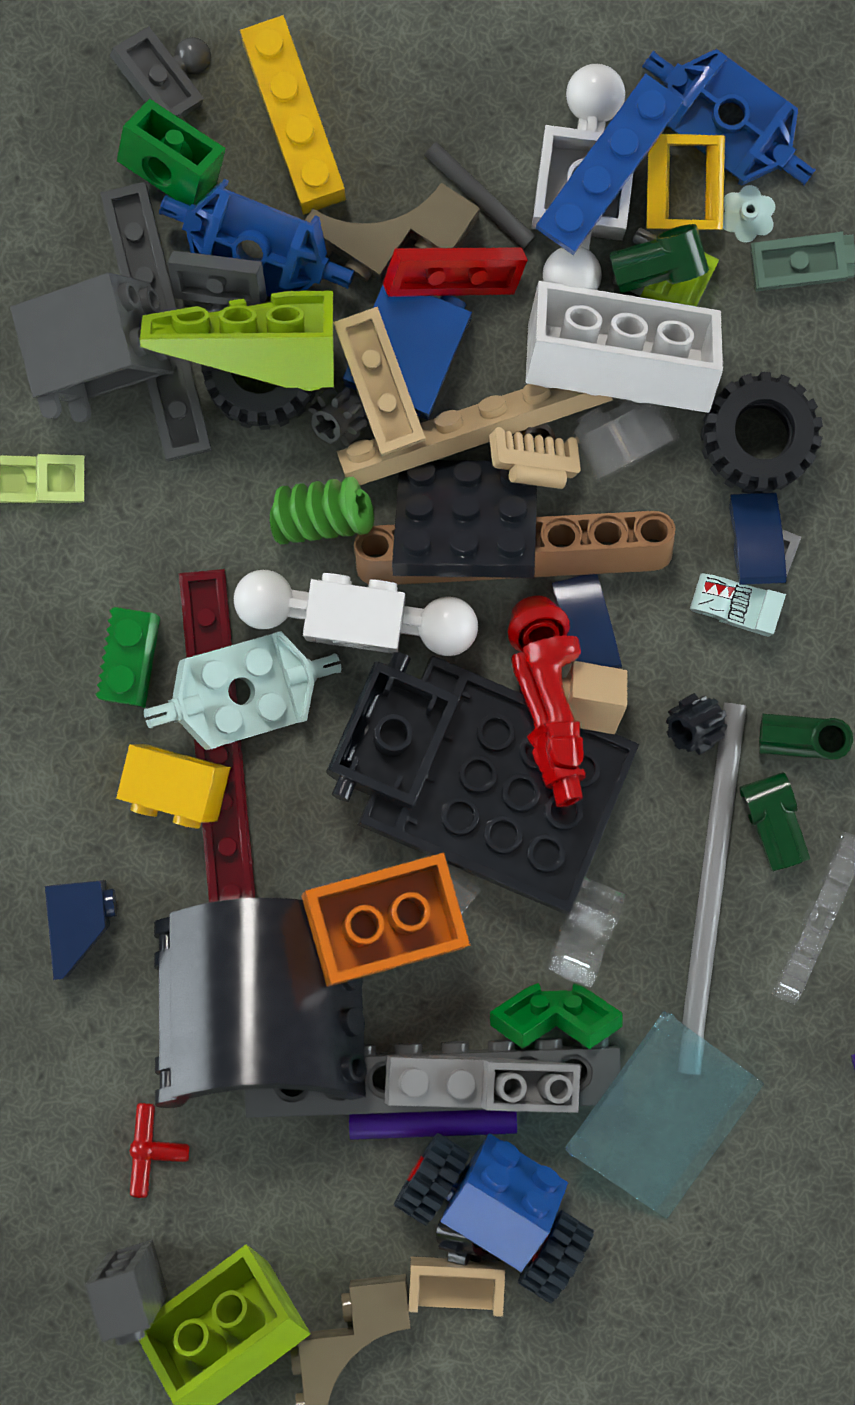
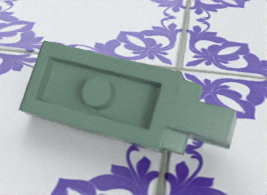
[750,232,855,292]

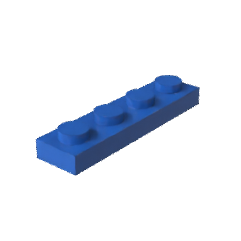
[536,73,684,256]

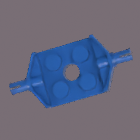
[642,49,816,186]
[159,179,355,297]

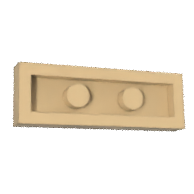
[333,307,425,457]

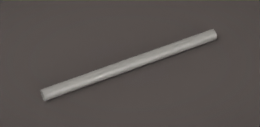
[676,703,747,1074]

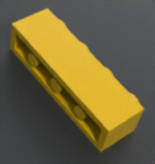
[240,15,346,215]

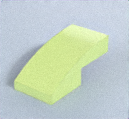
[0,454,84,503]

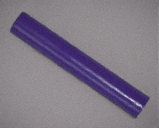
[349,1110,517,1140]

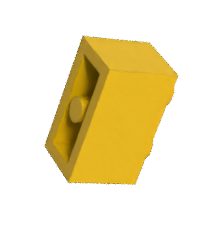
[116,744,231,829]

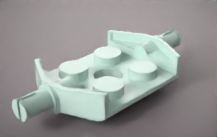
[144,631,341,750]

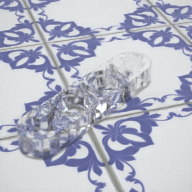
[771,831,855,1005]

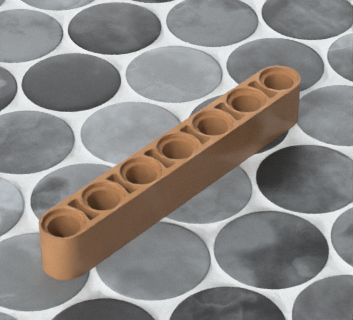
[354,511,676,585]

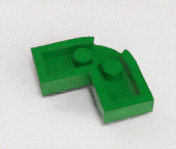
[490,983,623,1049]

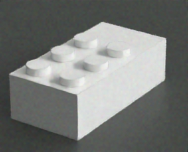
[526,281,723,413]

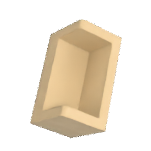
[409,1257,505,1317]

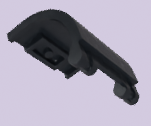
[154,898,367,1108]

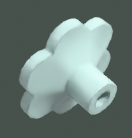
[723,185,775,243]

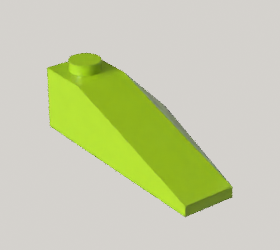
[140,291,334,391]

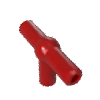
[129,1103,190,1198]

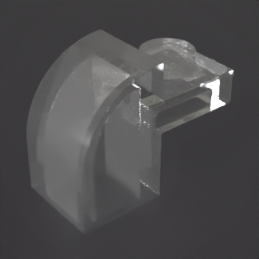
[548,877,626,987]

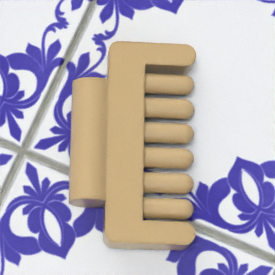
[489,427,581,489]

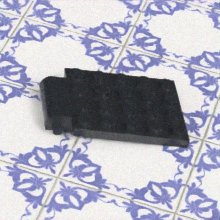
[326,652,639,916]

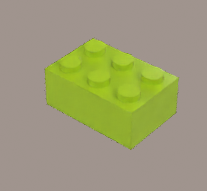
[139,1244,311,1405]

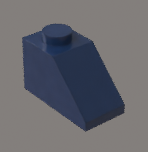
[45,880,117,980]

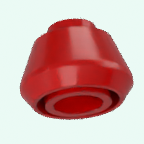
[507,595,570,652]

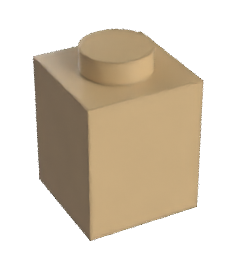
[562,661,627,734]

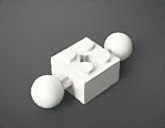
[531,64,633,290]
[234,570,478,656]

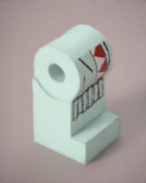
[690,573,786,637]

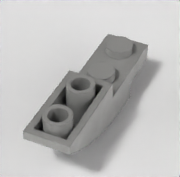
[385,1055,580,1113]

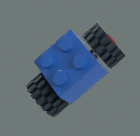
[394,1133,594,1303]

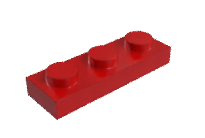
[383,247,528,297]

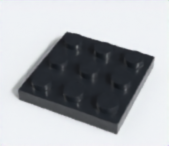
[392,460,537,578]

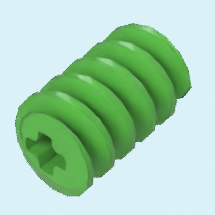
[269,477,375,545]

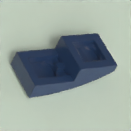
[729,493,787,585]
[552,574,622,668]

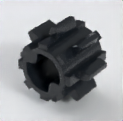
[666,693,727,755]

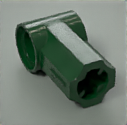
[610,224,709,293]
[758,713,854,760]
[739,772,810,871]

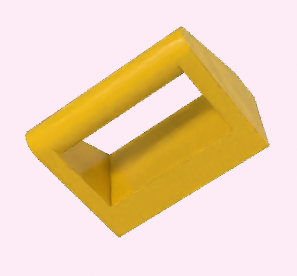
[647,134,725,230]

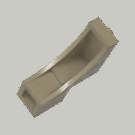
[305,183,480,283]
[290,1274,411,1405]

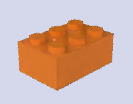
[302,853,470,987]

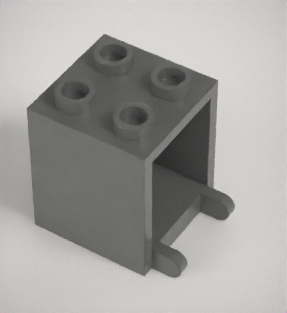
[10,273,172,422]

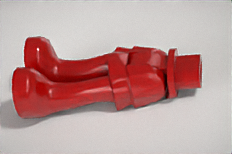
[511,636,586,807]

